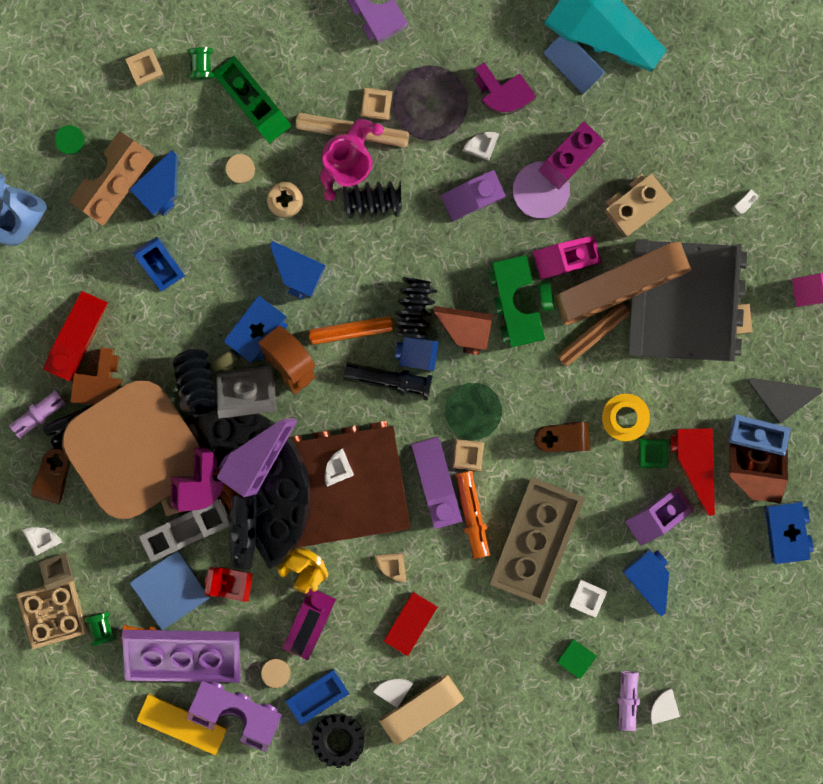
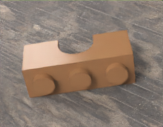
[69,131,154,226]

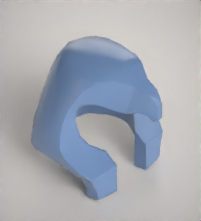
[0,174,47,246]

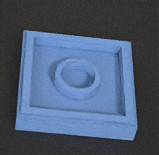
[130,550,210,630]

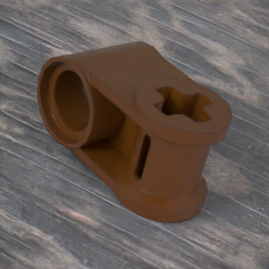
[534,421,591,452]
[31,447,71,505]

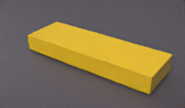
[137,694,228,756]

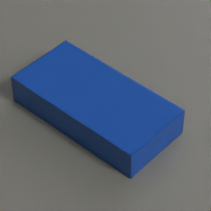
[285,669,349,725]

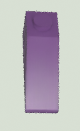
[217,418,297,497]
[411,437,463,529]

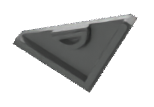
[747,378,823,423]

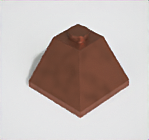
[433,306,493,355]
[729,443,788,504]

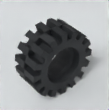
[312,713,365,768]

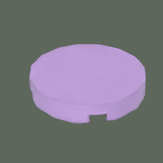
[513,161,570,219]

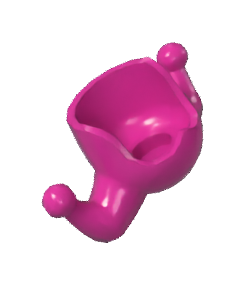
[320,119,384,201]

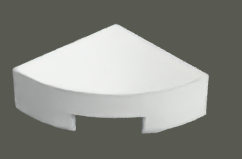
[462,132,499,161]
[731,189,758,216]
[325,448,354,487]
[22,527,62,556]
[373,678,413,708]
[650,688,680,725]

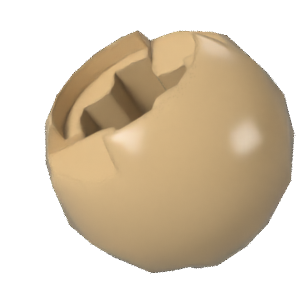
[266,181,303,218]

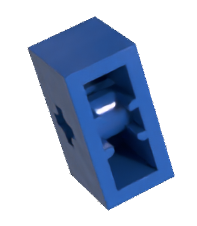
[224,295,288,363]
[764,501,814,564]

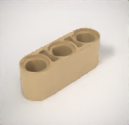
[379,674,464,745]

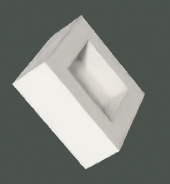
[569,579,607,618]

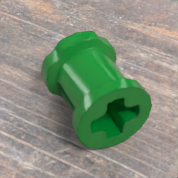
[187,47,214,80]
[84,611,117,646]

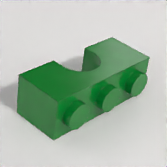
[488,255,545,348]

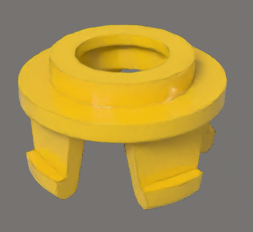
[602,394,650,441]
[277,547,328,594]

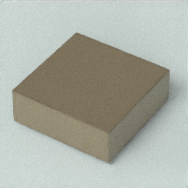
[38,552,74,591]

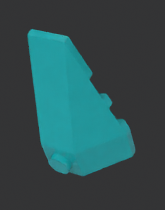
[544,0,667,72]

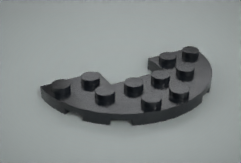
[184,408,311,569]

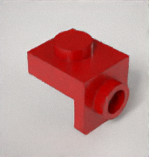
[205,567,253,602]

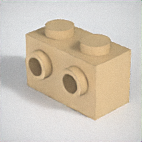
[604,173,673,238]

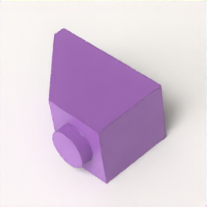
[441,170,506,222]
[625,486,694,546]

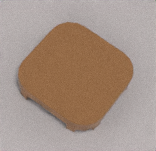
[62,381,199,519]

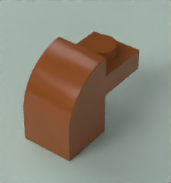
[258,325,316,395]
[70,347,123,405]

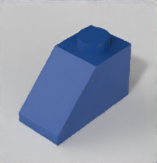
[129,150,179,217]
[270,241,326,300]
[395,337,439,371]
[622,549,669,617]

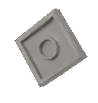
[215,366,277,419]

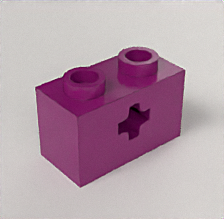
[538,121,605,190]

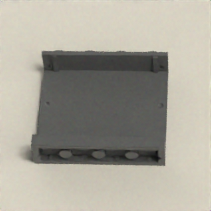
[629,239,748,362]

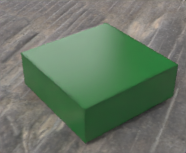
[638,439,669,468]
[557,639,597,680]

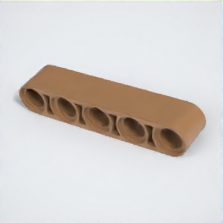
[554,242,691,325]

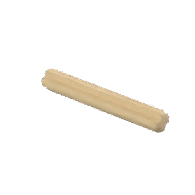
[295,113,409,148]

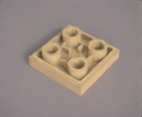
[16,581,88,649]

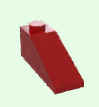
[42,291,109,381]
[670,428,715,516]

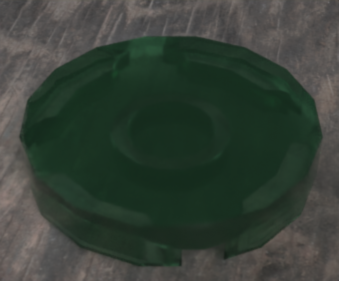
[445,383,502,440]

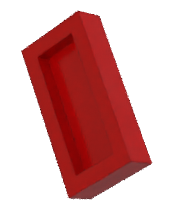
[383,592,438,656]

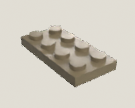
[489,477,585,605]

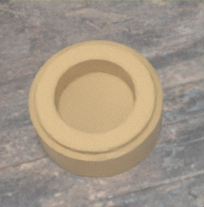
[226,154,255,184]
[261,658,291,688]

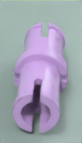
[9,390,66,439]
[617,671,640,731]

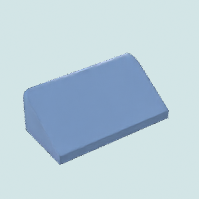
[543,36,605,94]
[728,414,791,456]

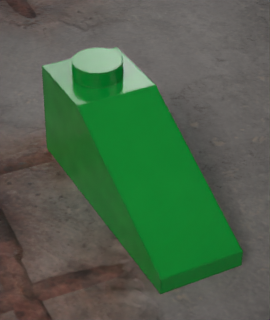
[213,55,291,144]

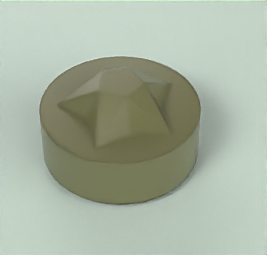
[210,349,239,373]

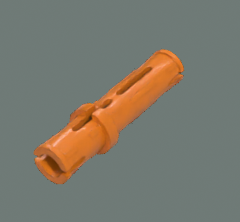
[454,470,491,559]

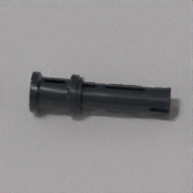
[344,362,433,401]

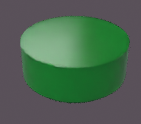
[55,125,85,155]
[539,282,555,312]

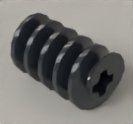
[343,181,402,220]
[392,277,437,339]
[173,349,217,415]

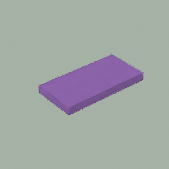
[122,630,241,683]

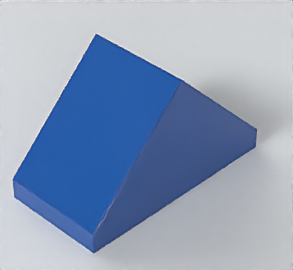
[132,237,185,292]

